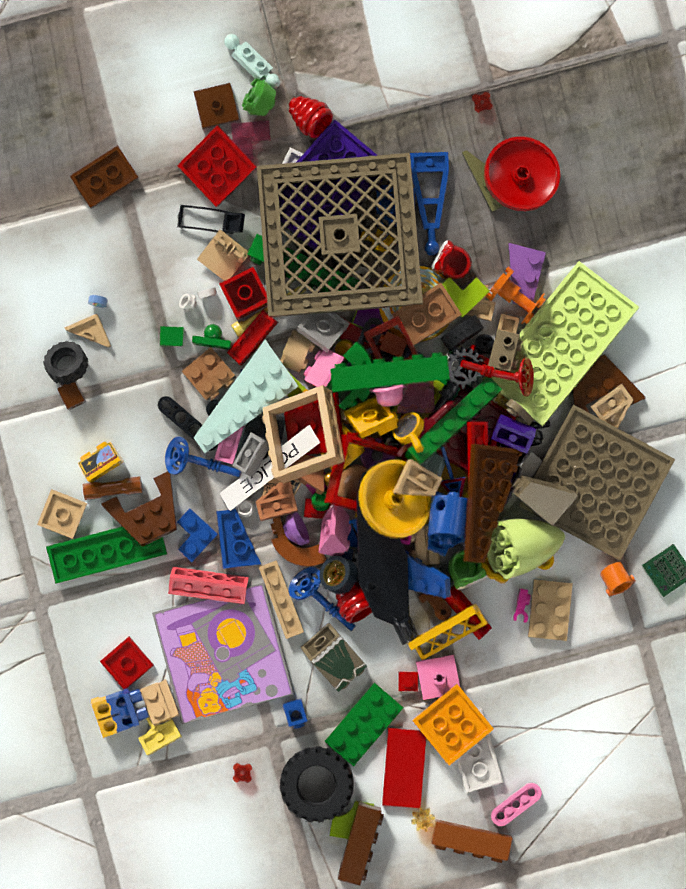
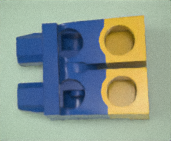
[91,688,148,738]

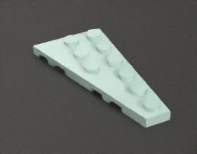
[194,340,298,453]

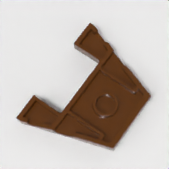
[572,354,646,413]
[101,471,177,547]

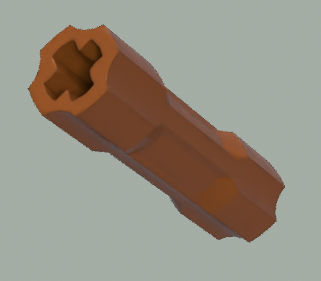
[83,476,142,500]

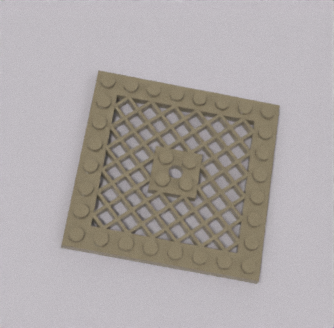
[257,153,423,318]

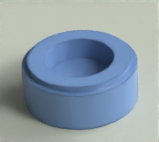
[88,295,108,307]

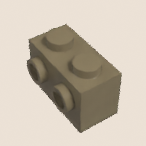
[488,329,523,373]

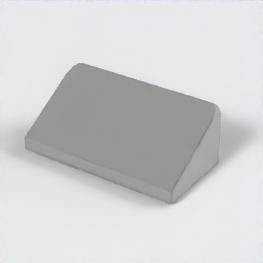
[232,432,269,477]

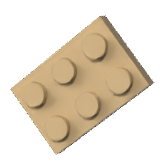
[528,579,573,641]

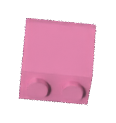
[303,349,344,388]
[319,505,351,556]

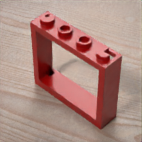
[324,432,407,511]

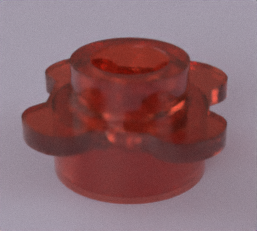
[472,92,493,113]
[233,763,252,783]

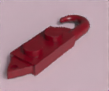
[397,400,455,457]

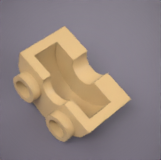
[280,329,316,373]

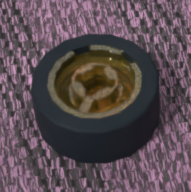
[319,556,358,594]

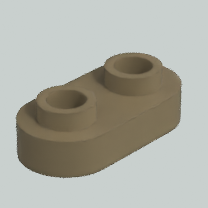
[506,399,534,426]

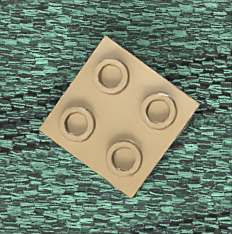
[197,230,248,281]

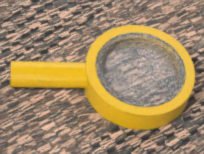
[393,412,424,452]

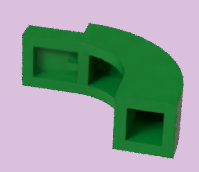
[339,342,373,411]

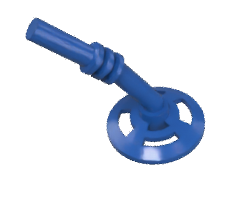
[165,436,242,478]
[289,567,356,631]

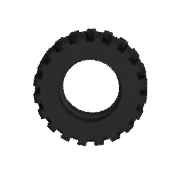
[280,746,354,823]

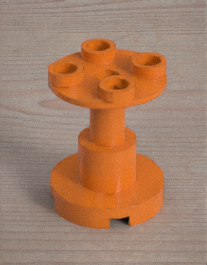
[486,266,546,324]

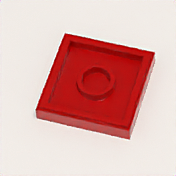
[100,636,154,689]

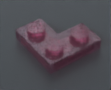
[231,120,271,161]

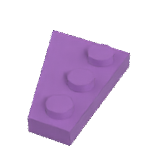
[508,243,546,305]

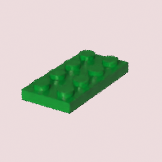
[324,682,404,767]

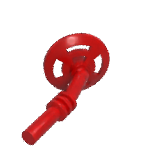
[460,358,534,397]

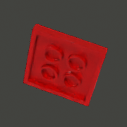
[177,125,257,207]
[284,393,343,455]

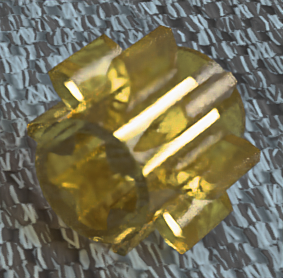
[411,807,435,832]

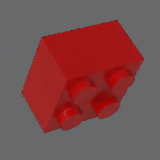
[219,267,267,320]

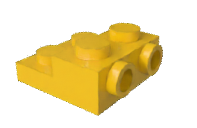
[344,396,399,439]

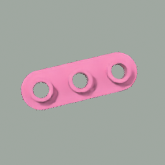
[491,783,542,826]

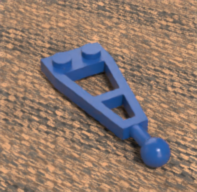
[410,152,449,256]

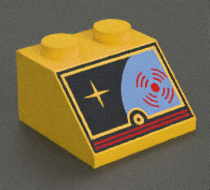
[78,441,124,483]

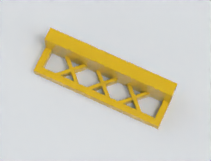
[408,603,488,661]

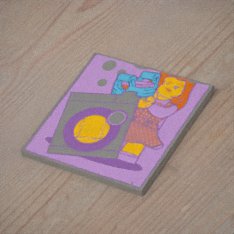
[152,582,294,725]

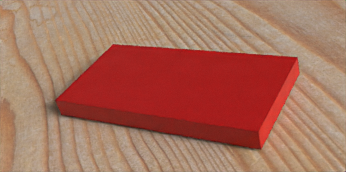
[382,727,426,809]

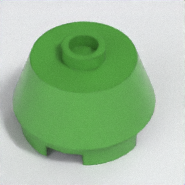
[242,78,276,116]

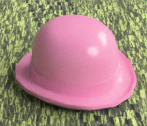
[369,384,408,406]

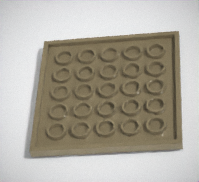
[518,405,675,561]

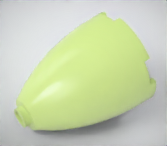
[487,519,565,579]

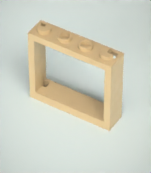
[262,385,344,483]

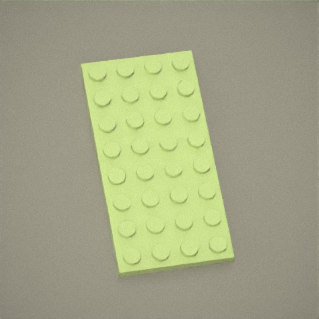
[483,261,639,427]

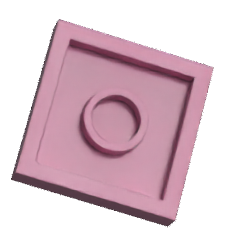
[416,654,460,700]

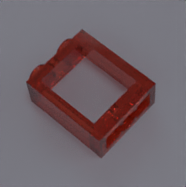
[364,315,419,360]

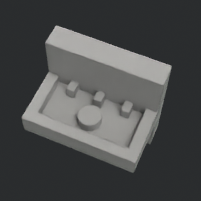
[296,312,350,353]

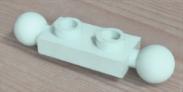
[224,34,280,89]

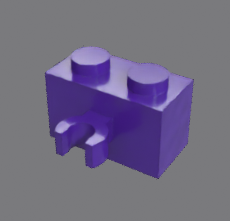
[491,415,536,454]

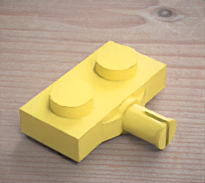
[138,716,182,756]

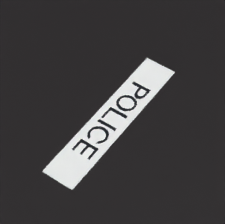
[220,425,320,511]

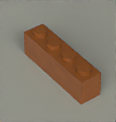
[431,819,512,863]

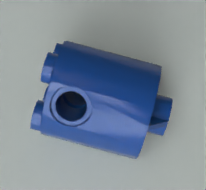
[428,492,468,548]

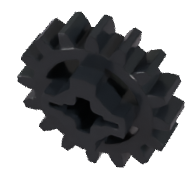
[446,346,483,389]

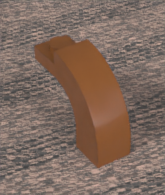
[270,517,326,566]

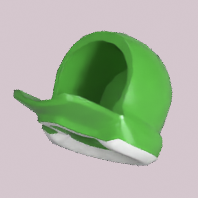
[448,550,487,590]

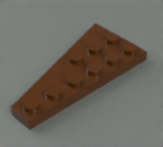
[464,444,523,563]

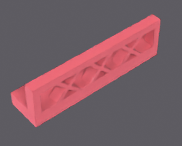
[168,567,249,604]

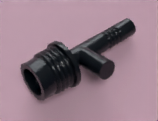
[427,380,461,419]

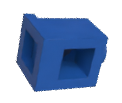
[283,698,308,729]

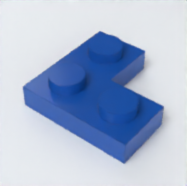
[177,508,218,562]

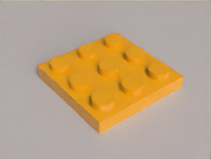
[412,684,494,766]

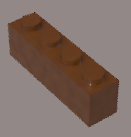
[338,802,384,886]

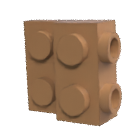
[182,347,236,401]

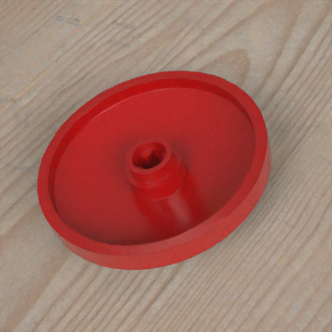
[484,136,560,211]

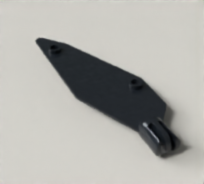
[356,471,419,645]

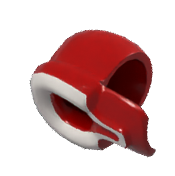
[431,240,472,279]

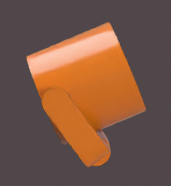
[600,562,636,597]

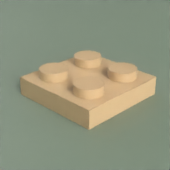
[37,489,88,539]

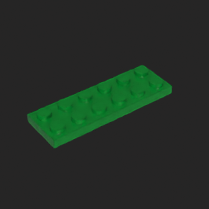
[46,527,168,584]

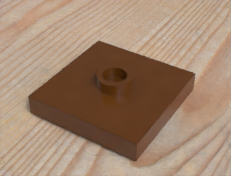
[193,83,239,129]

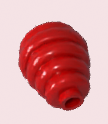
[288,96,333,138]
[336,577,372,623]

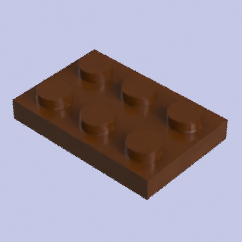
[70,145,139,209]

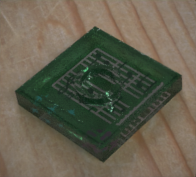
[641,544,686,597]

